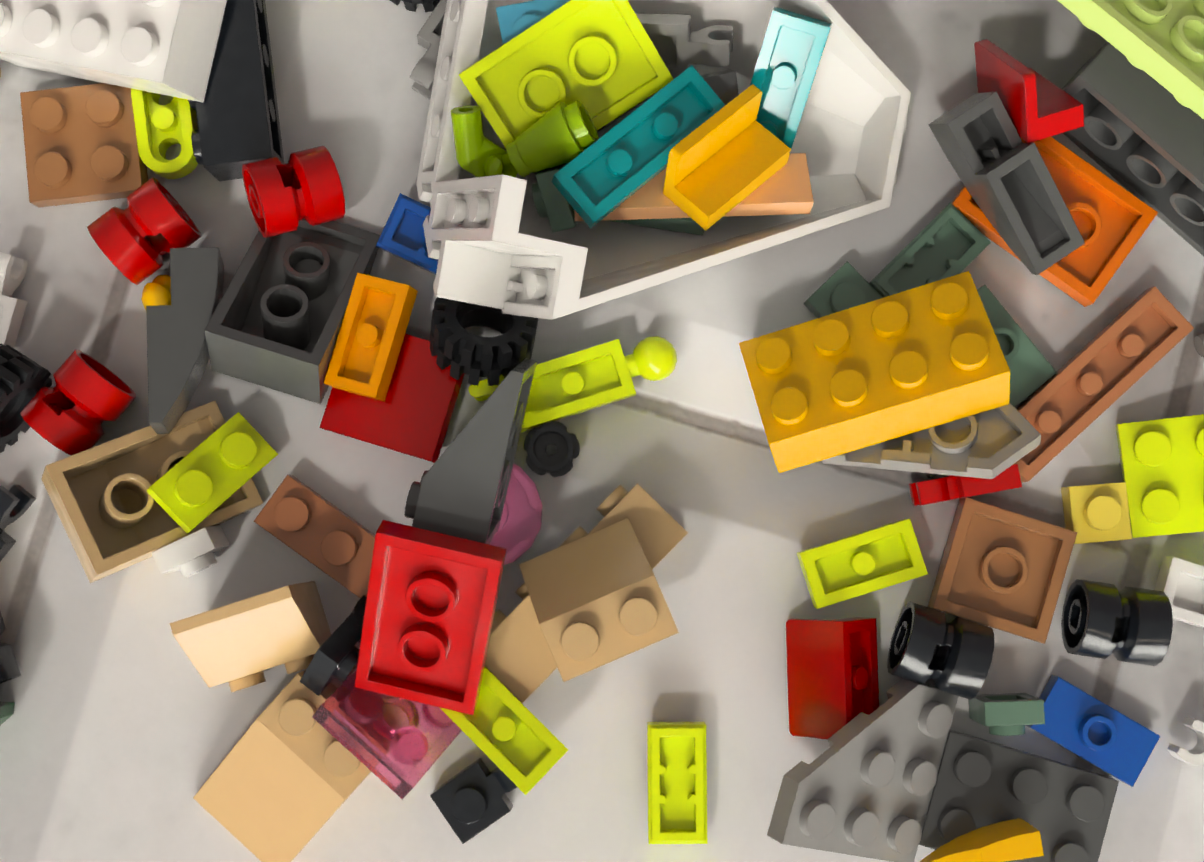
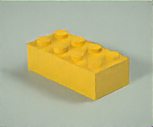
[739,271,1010,473]

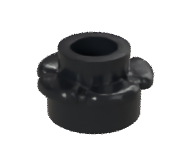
[523,421,580,477]

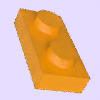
[323,272,418,402]

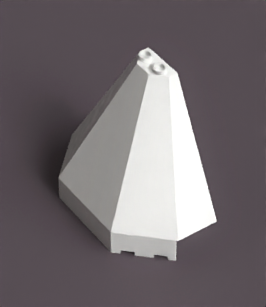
[416,0,911,320]

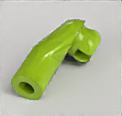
[451,105,518,177]

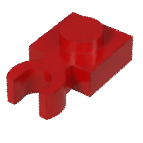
[909,464,1022,506]

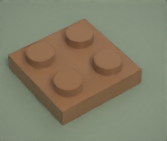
[20,83,148,208]
[928,497,1077,644]

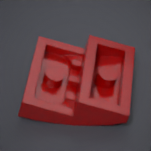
[319,334,465,463]

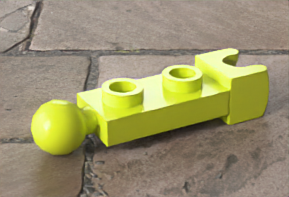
[468,336,677,433]

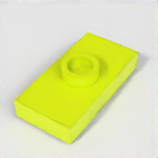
[647,722,708,844]

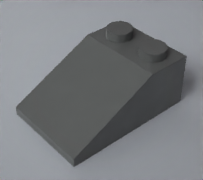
[204,219,381,404]
[404,359,537,544]

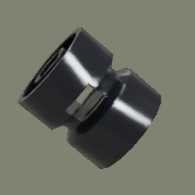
[1061,579,1173,666]
[887,602,994,700]

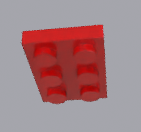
[354,520,507,715]

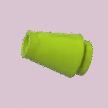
[506,100,599,177]

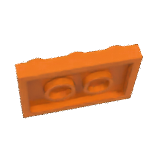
[951,137,1158,307]

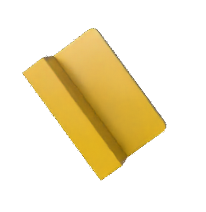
[663,84,791,231]

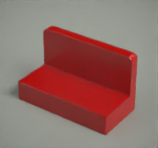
[974,39,1084,143]
[786,617,879,739]

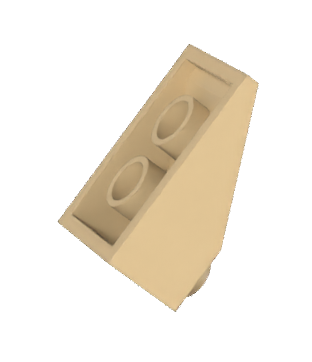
[41,401,263,583]
[193,670,397,862]

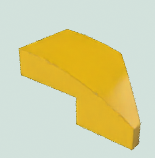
[920,818,1044,862]

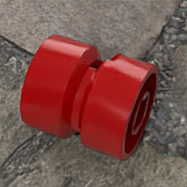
[242,146,345,238]
[87,177,202,285]
[20,349,136,456]

